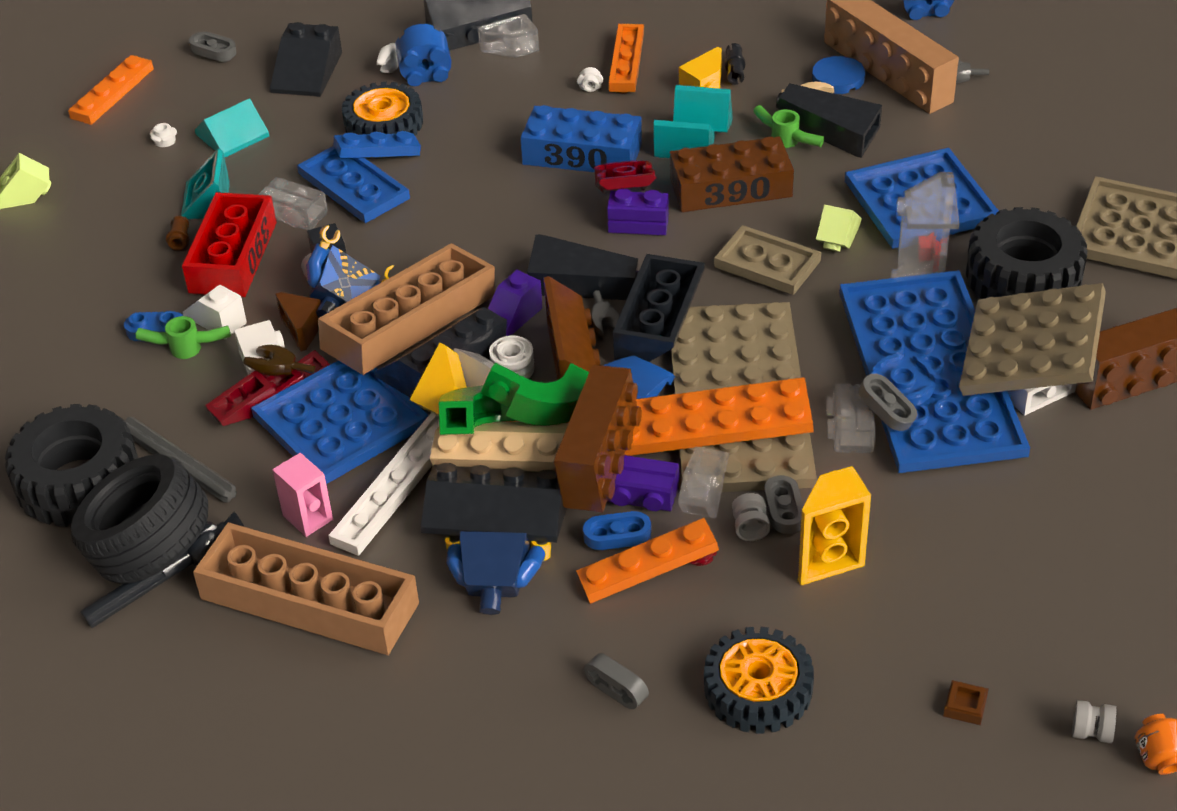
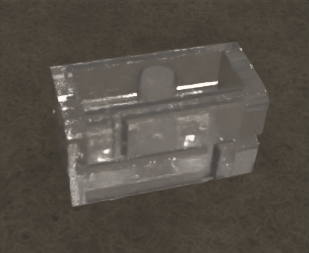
[259,177,328,230]
[826,384,875,453]

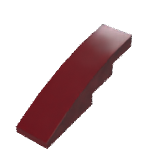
[205,350,330,426]

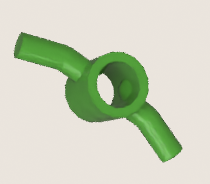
[753,105,824,148]
[136,316,231,359]

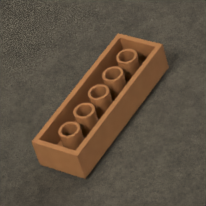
[824,0,959,114]
[318,243,495,375]
[193,522,419,655]

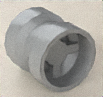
[732,493,770,541]
[1072,700,1116,744]

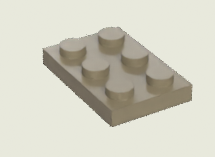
[714,225,821,295]

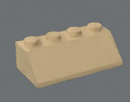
[430,421,569,472]

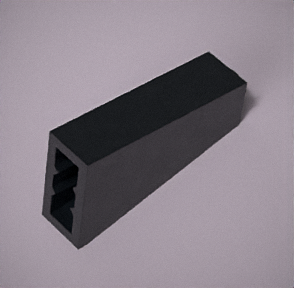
[776,83,882,158]
[527,234,639,300]

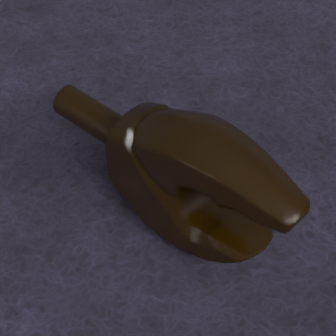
[243,344,316,376]

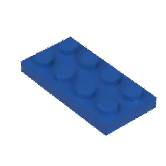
[297,146,410,223]

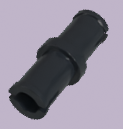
[724,43,746,85]

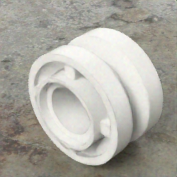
[489,336,535,379]

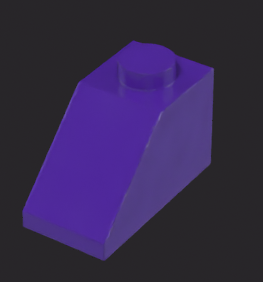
[488,270,543,336]

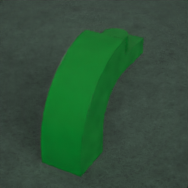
[480,363,589,426]
[439,385,517,435]

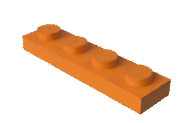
[609,24,644,93]
[68,55,154,125]
[576,518,719,604]

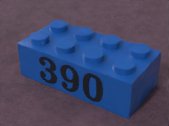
[521,105,642,172]

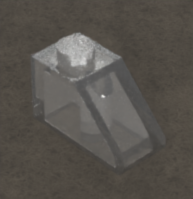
[478,14,539,58]
[678,447,729,518]

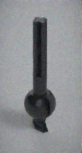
[80,511,245,628]

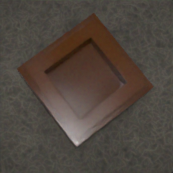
[943,680,989,726]

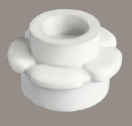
[577,67,603,92]
[150,123,177,147]

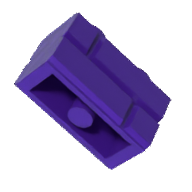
[607,189,669,235]
[607,455,679,511]

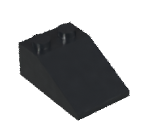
[270,22,342,97]

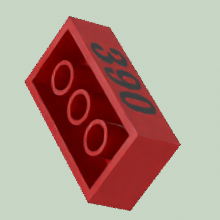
[182,192,277,297]

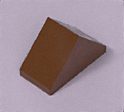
[275,292,321,352]

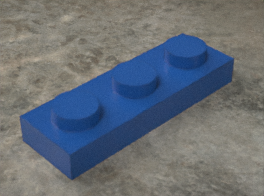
[333,131,421,158]

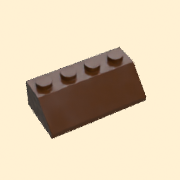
[543,276,600,380]

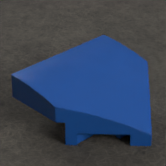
[604,356,675,399]

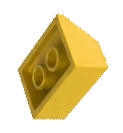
[798,466,871,585]

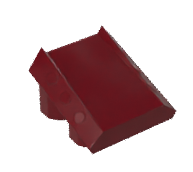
[594,160,656,194]

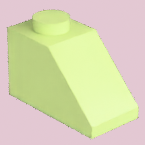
[0,153,51,209]
[816,205,862,252]

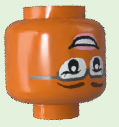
[1134,714,1177,775]

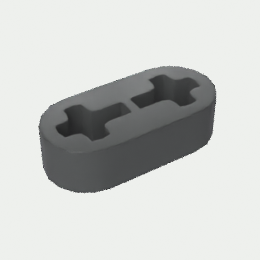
[584,653,649,709]

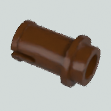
[166,216,189,250]

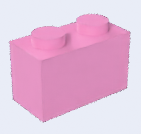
[272,453,333,537]

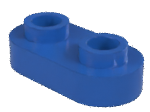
[124,311,183,342]
[583,511,651,550]

